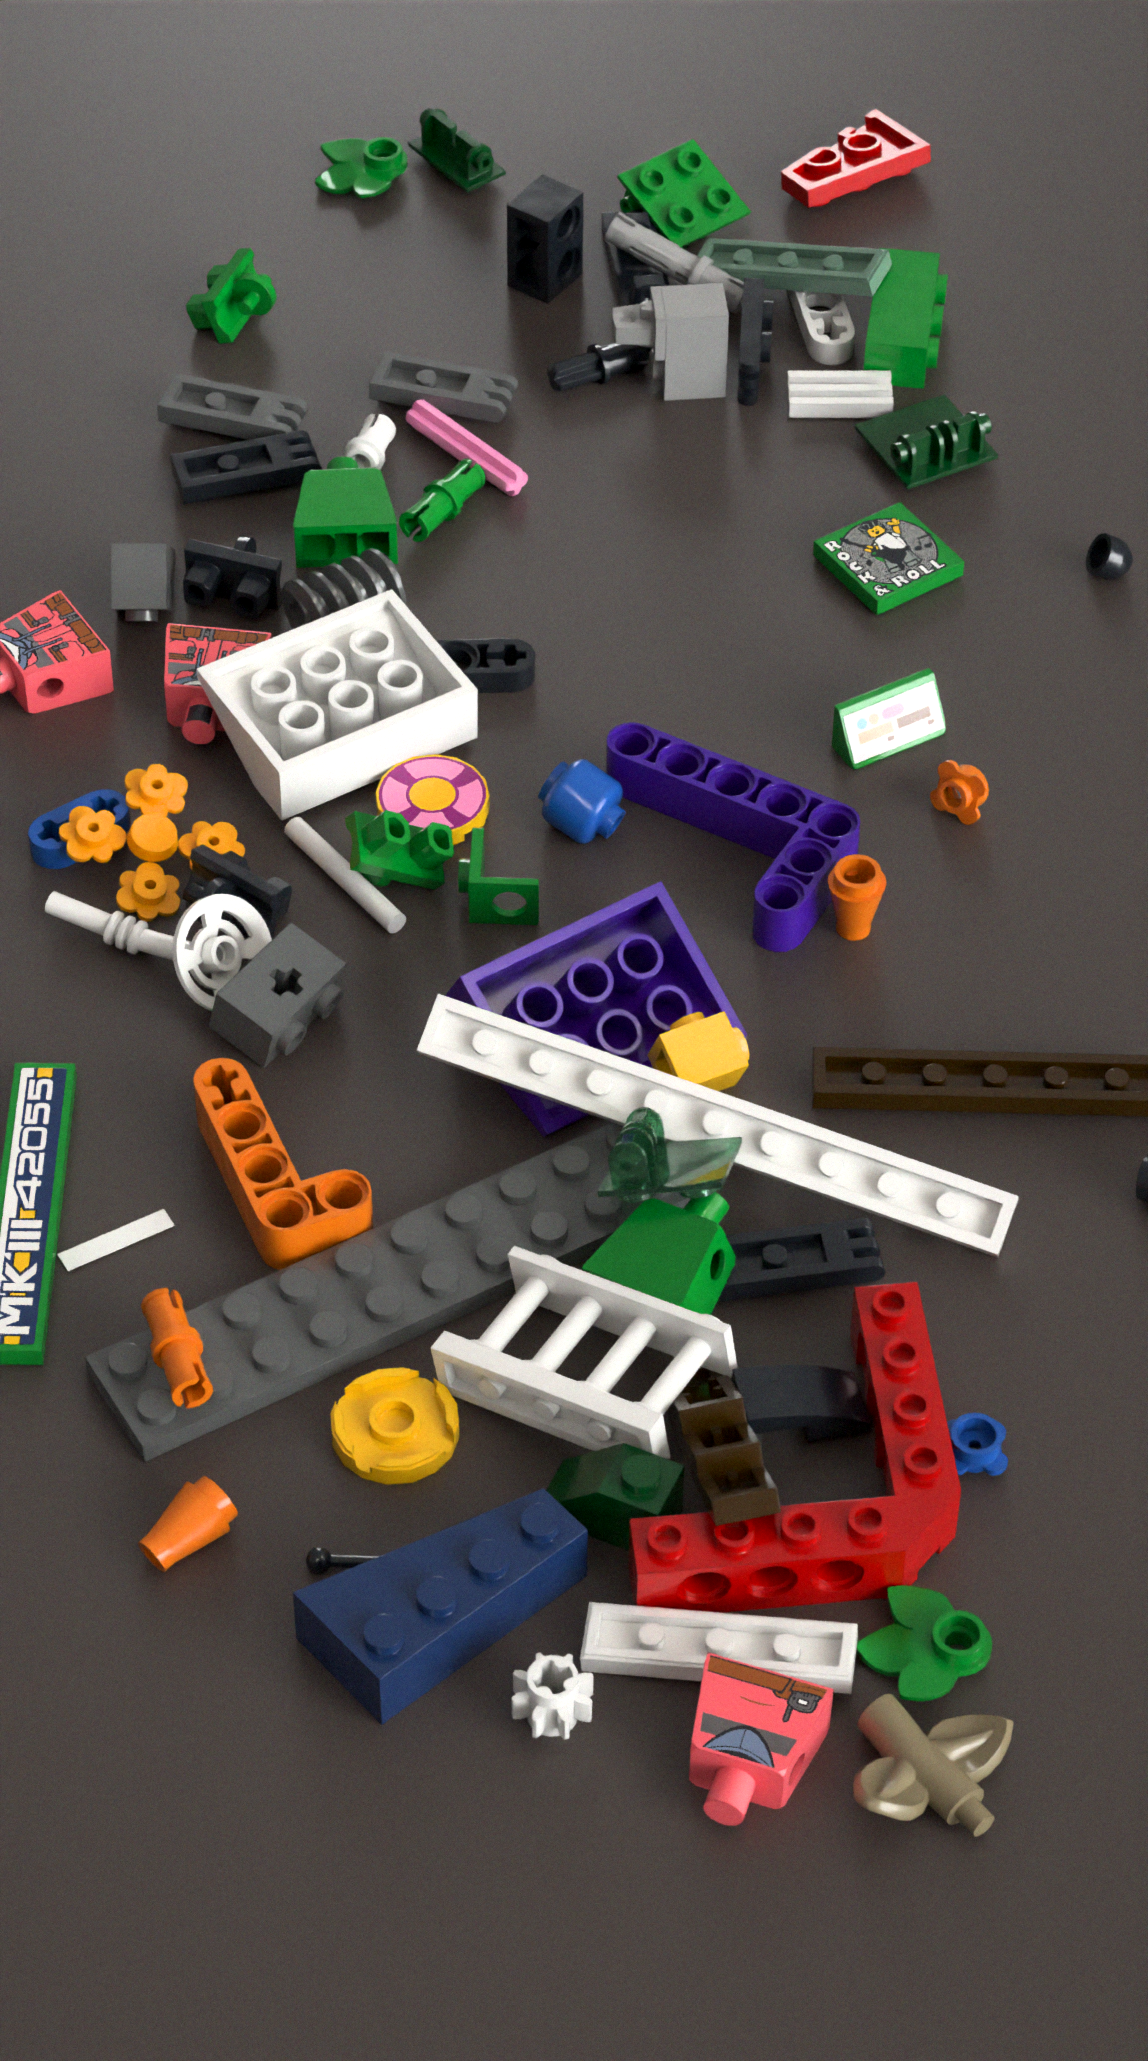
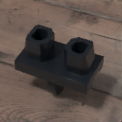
[183,535,282,619]
[182,844,292,940]

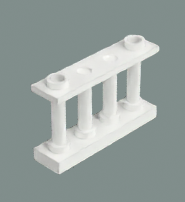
[430,1246,738,1459]

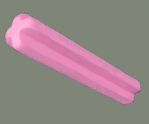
[406,400,528,496]

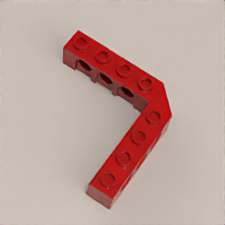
[628,1282,961,1613]

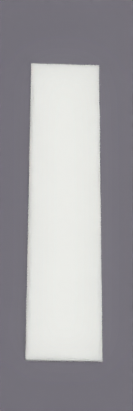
[57,1209,175,1271]

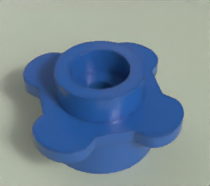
[947,1413,1008,1476]

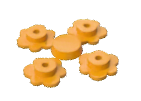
[59,764,245,922]

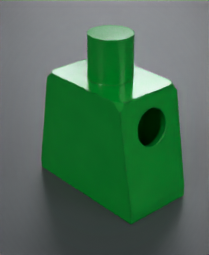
[294,456,398,568]
[582,1186,736,1315]

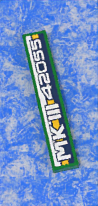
[0,1063,77,1365]

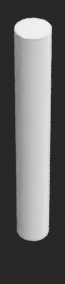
[284,817,406,933]

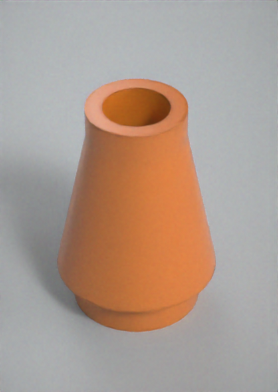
[828,854,886,941]
[138,1476,238,1572]

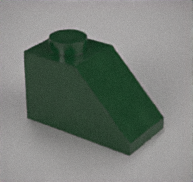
[546,1443,685,1551]

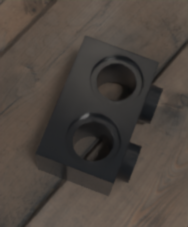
[507,174,583,304]

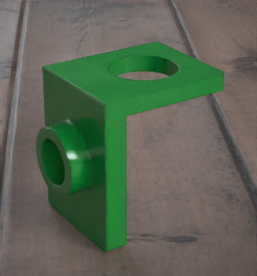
[458,828,539,925]

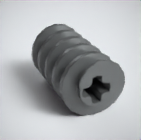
[282,548,406,629]

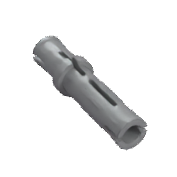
[604,212,744,314]

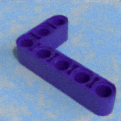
[606,722,860,952]

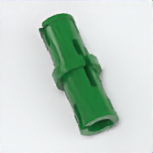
[399,459,486,542]

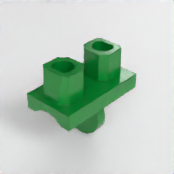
[186,248,277,344]
[345,810,454,890]

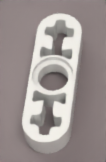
[787,290,855,365]

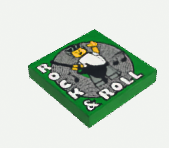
[813,502,964,615]

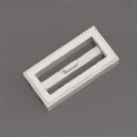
[787,371,894,418]

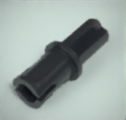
[547,343,649,391]

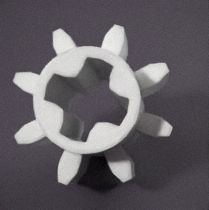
[511,1652,593,1740]

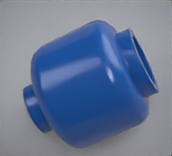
[538,759,626,844]

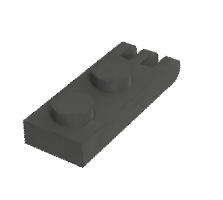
[369,351,518,423]
[157,373,308,440]

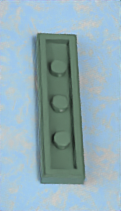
[697,238,892,296]

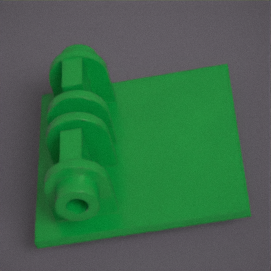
[617,139,751,248]

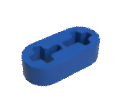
[28,789,131,869]

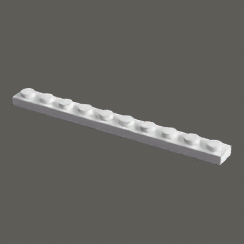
[417,994,1019,1258]

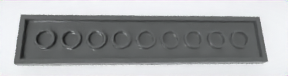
[85,1122,696,1462]

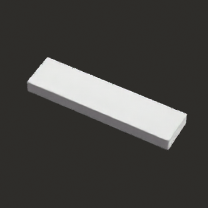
[580,1602,858,1694]

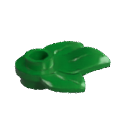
[315,137,408,198]
[856,1585,992,1701]

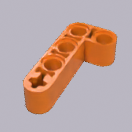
[193,1058,373,1270]

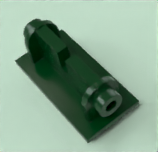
[408,108,506,193]

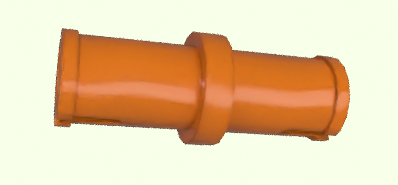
[141,1288,213,1408]

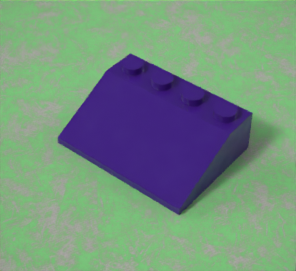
[445,881,748,1138]

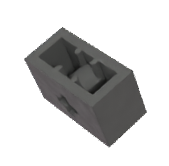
[209,922,347,1068]

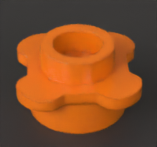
[930,760,989,825]

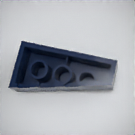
[293,1488,588,1725]

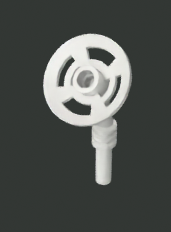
[45,891,272,1011]

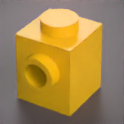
[647,1011,749,1091]

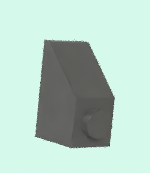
[111,543,176,622]

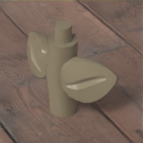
[853,1694,1013,1837]

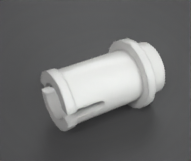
[344,414,396,470]

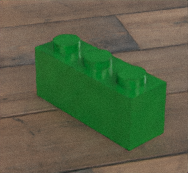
[864,248,948,389]

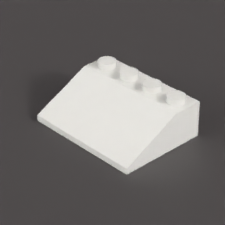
[196,589,478,820]

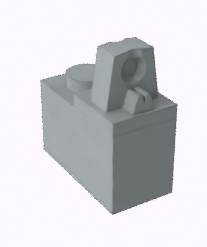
[612,283,729,401]

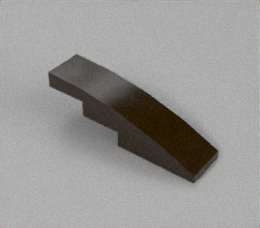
[656,1367,781,1526]

